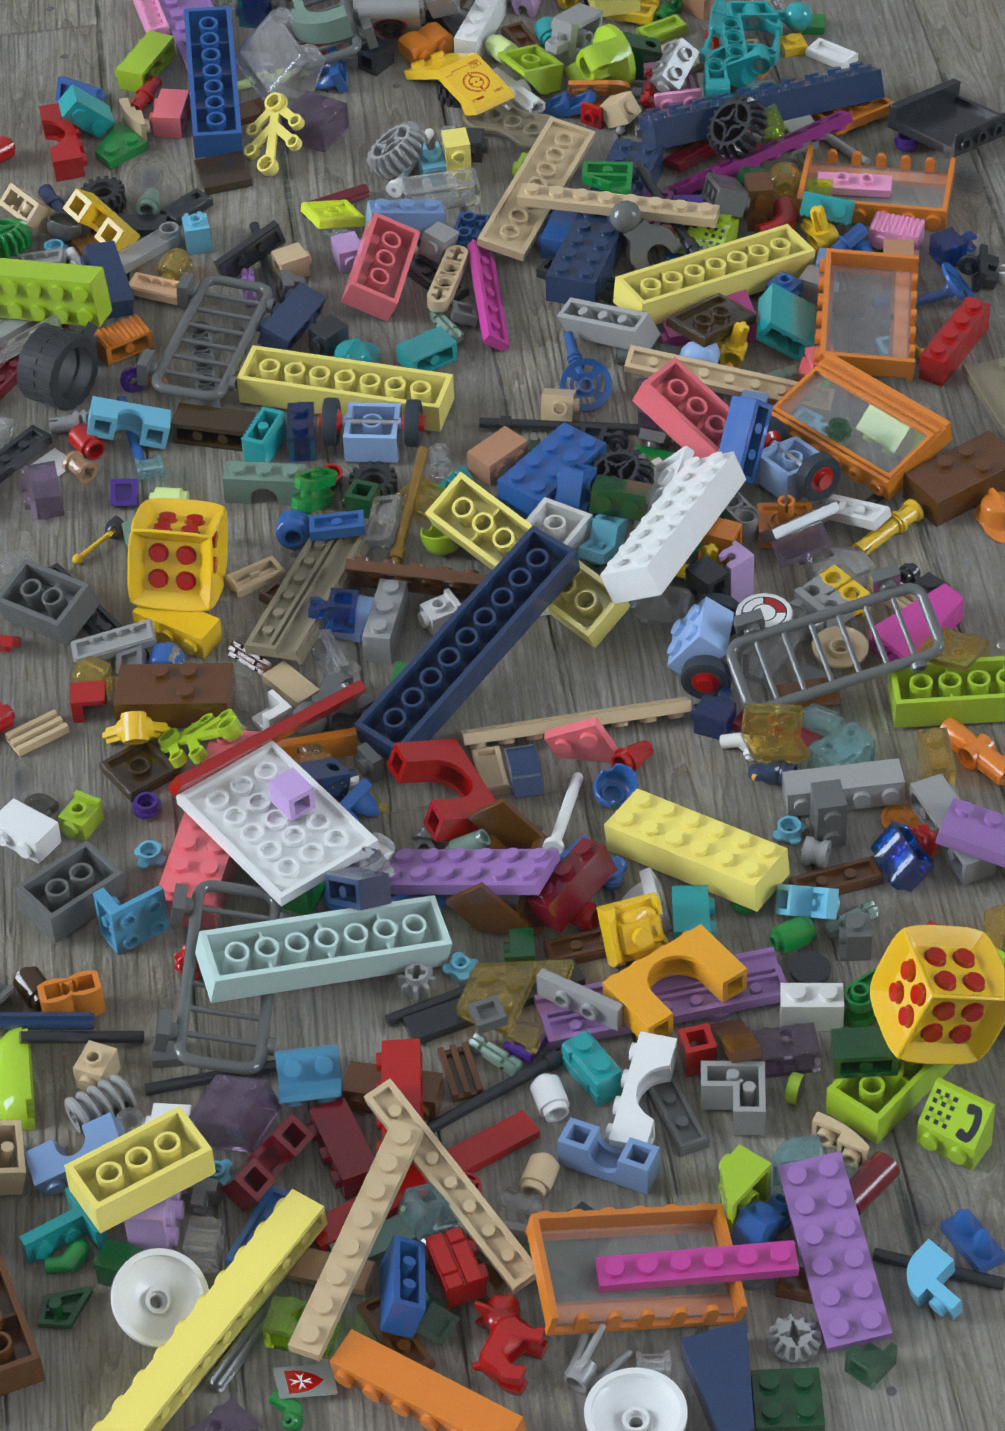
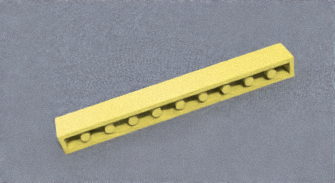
[92,1189,327,1431]

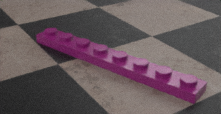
[668,110,853,195]

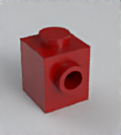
[678,1023,717,1077]

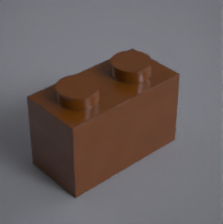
[743,171,774,231]

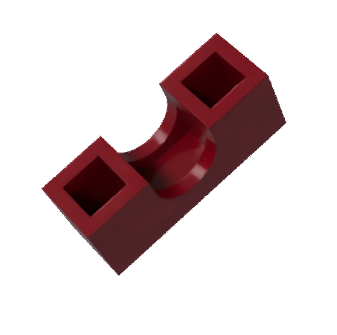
[220,1114,315,1212]

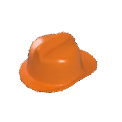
[974,487,1005,544]

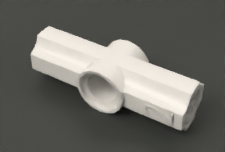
[492,67,545,114]

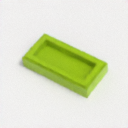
[636,14,688,42]

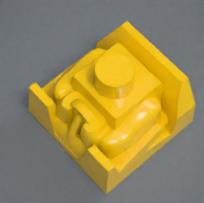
[596,892,669,968]

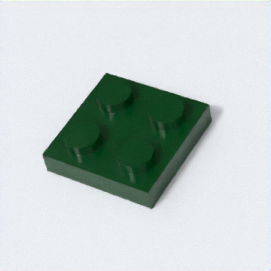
[751,1367,825,1431]

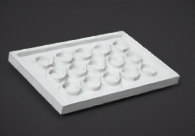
[176,740,379,906]

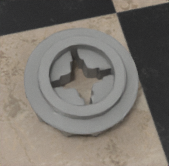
[768,1313,822,1363]

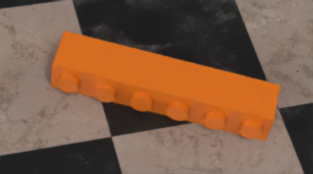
[330,1329,527,1431]

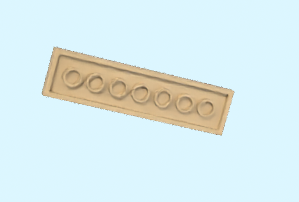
[477,116,596,261]

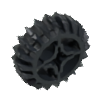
[706,94,769,160]
[592,447,655,485]

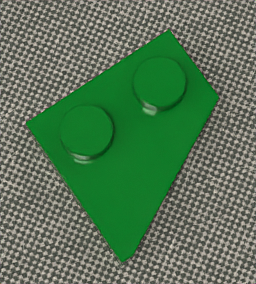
[95,122,149,170]
[582,161,633,195]

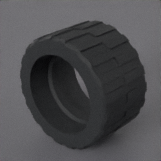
[17,324,99,411]

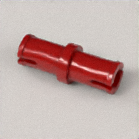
[130,75,163,111]

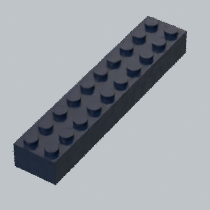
[638,61,885,148]
[545,138,664,304]
[354,525,580,761]

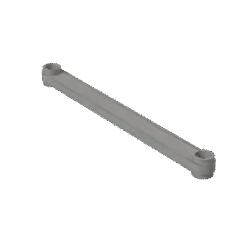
[0,221,181,347]

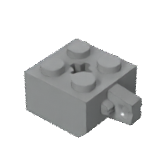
[545,3,603,67]

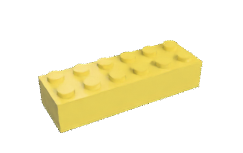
[604,788,790,912]

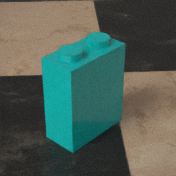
[756,283,816,362]

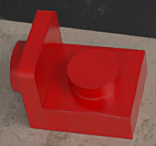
[581,100,606,130]

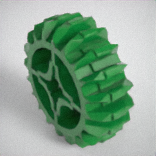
[0,217,32,259]

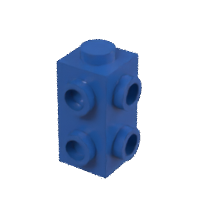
[554,462,597,514]

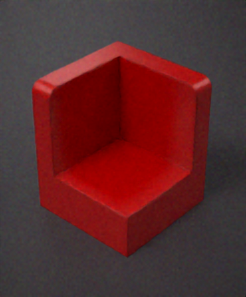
[70,680,108,723]

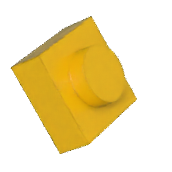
[779,33,808,58]

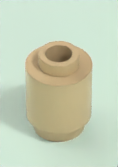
[519,1152,560,1202]

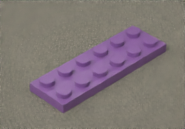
[383,848,561,895]
[777,1151,893,1353]

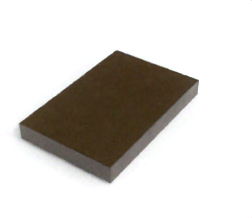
[666,293,757,348]

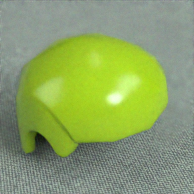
[420,524,460,556]

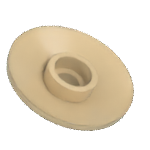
[812,626,869,668]

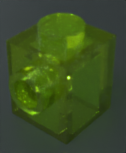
[763,103,787,141]

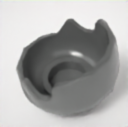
[46,212,84,243]

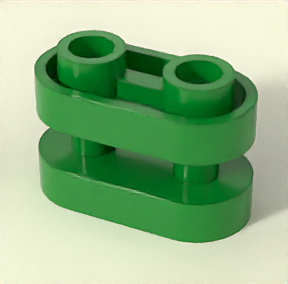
[291,467,338,515]
[844,967,877,1028]

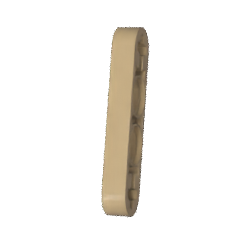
[427,245,468,313]

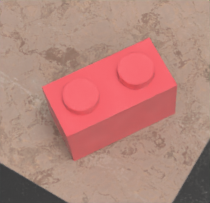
[149,89,191,138]

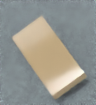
[119,98,151,141]
[811,1111,870,1168]

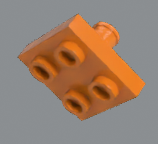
[757,495,815,548]

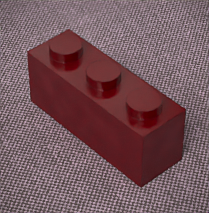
[527,837,617,932]
[306,1097,375,1200]

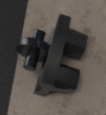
[958,244,999,293]

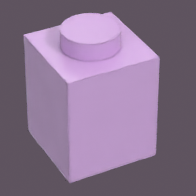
[331,231,360,274]
[268,767,316,822]

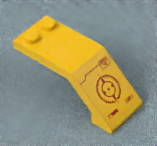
[404,51,515,115]

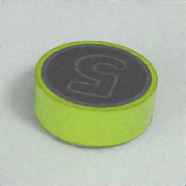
[784,1072,806,1105]

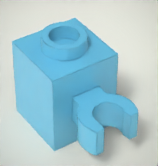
[418,141,448,189]
[182,211,212,255]

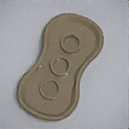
[462,101,556,151]

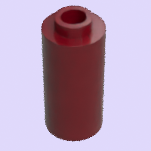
[849,1151,900,1216]

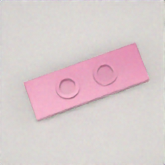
[133,0,171,35]
[816,171,892,198]

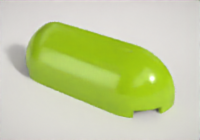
[0,1027,36,1131]

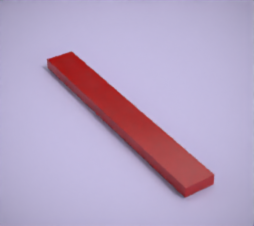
[168,680,367,797]
[313,1110,540,1251]

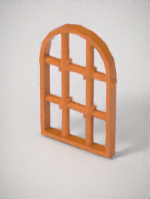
[567,80,631,97]

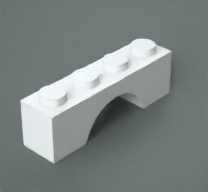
[605,1031,678,1149]

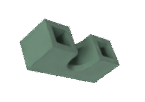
[222,461,307,506]

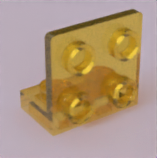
[916,627,991,671]
[740,704,811,764]

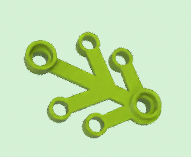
[157,709,243,768]

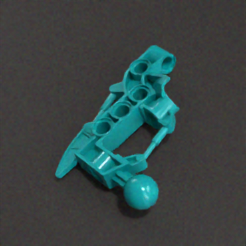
[699,0,813,100]

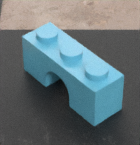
[87,396,171,449]

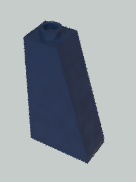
[680,1321,754,1431]

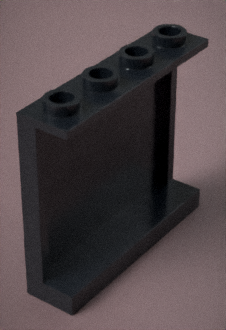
[887,78,1005,158]

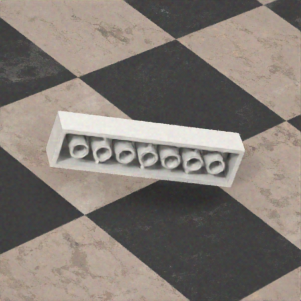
[600,451,746,604]

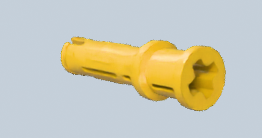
[852,499,924,559]

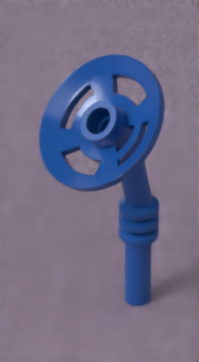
[871,262,975,309]
[560,331,612,411]

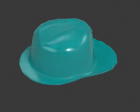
[334,338,380,363]

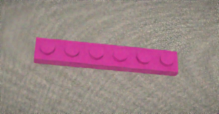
[467,239,510,352]
[595,1240,799,1293]

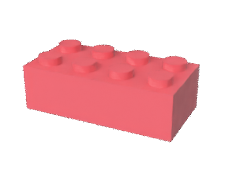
[341,212,421,322]
[632,357,729,459]

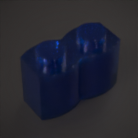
[871,821,934,892]

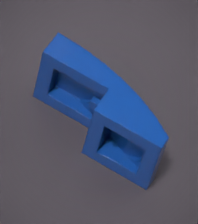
[543,88,597,117]

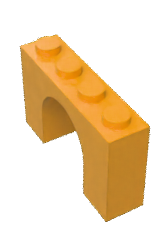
[602,924,747,1037]

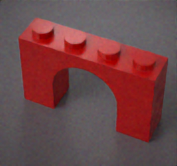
[387,739,496,842]

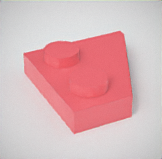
[544,717,619,763]

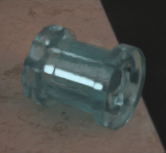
[134,454,165,482]

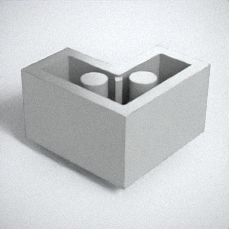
[701,1061,766,1135]

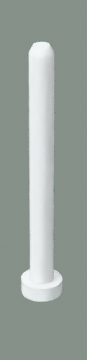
[386,128,434,198]
[542,772,583,855]

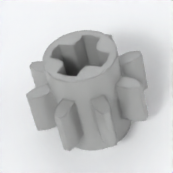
[398,962,437,1001]

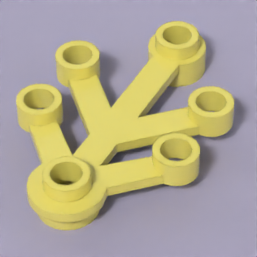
[244,92,305,176]

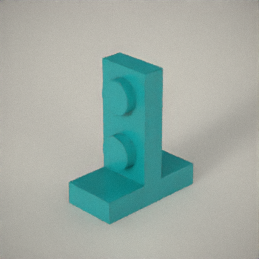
[19,1187,109,1265]

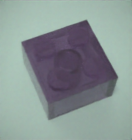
[281,91,349,153]
[189,1074,282,1153]

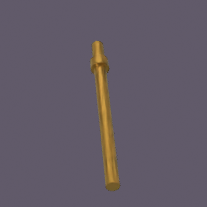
[388,446,429,565]

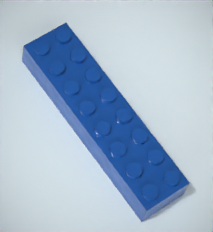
[184,6,243,158]

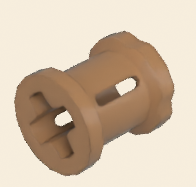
[62,451,98,484]

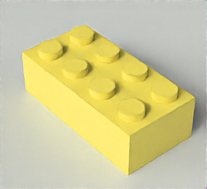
[64,1106,216,1234]

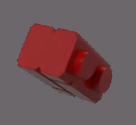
[425,1227,489,1308]

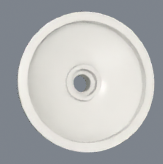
[111,1248,209,1348]
[584,1368,688,1431]

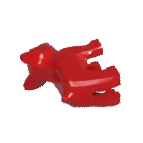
[471,1294,548,1396]

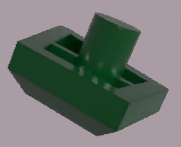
[37,1286,94,1329]

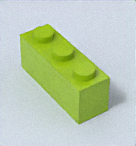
[116,30,176,93]

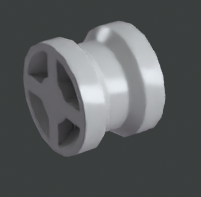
[801,836,832,869]

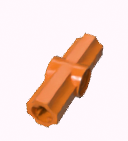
[937,717,1005,787]

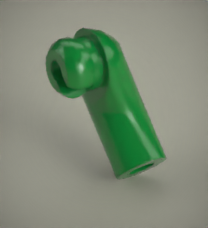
[653,0,683,21]
[45,1240,90,1274]
[269,1389,305,1431]

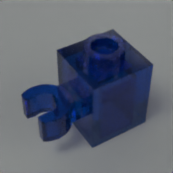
[929,227,977,268]
[308,587,359,634]
[690,687,736,740]

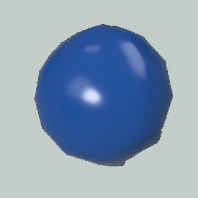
[593,763,639,810]

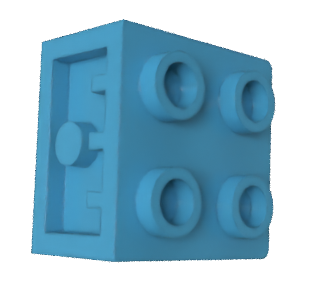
[93,885,170,955]
[275,1044,342,1107]

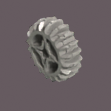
[366,121,429,180]

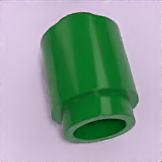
[769,916,817,955]

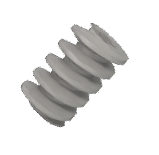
[64,1074,137,1134]

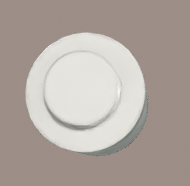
[530,1073,570,1122]

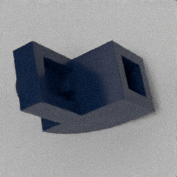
[503,744,544,798]

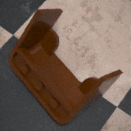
[445,797,560,936]

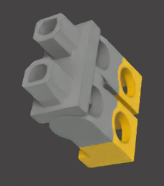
[789,565,871,637]

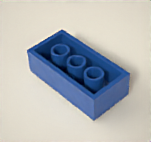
[497,423,607,517]

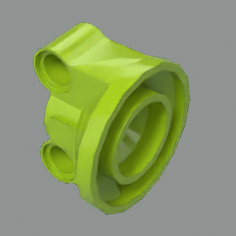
[564,24,636,89]

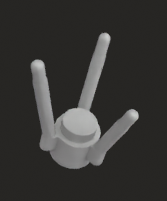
[564,1324,633,1393]

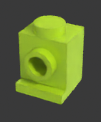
[58,790,105,842]

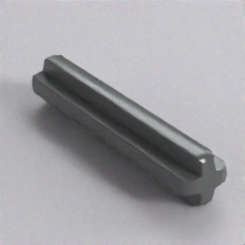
[207,1309,273,1393]

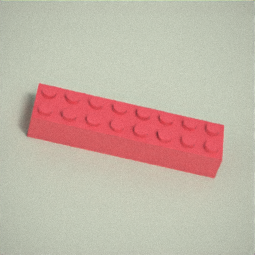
[159,727,259,929]

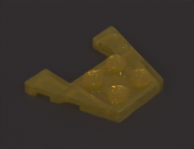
[456,959,574,1054]

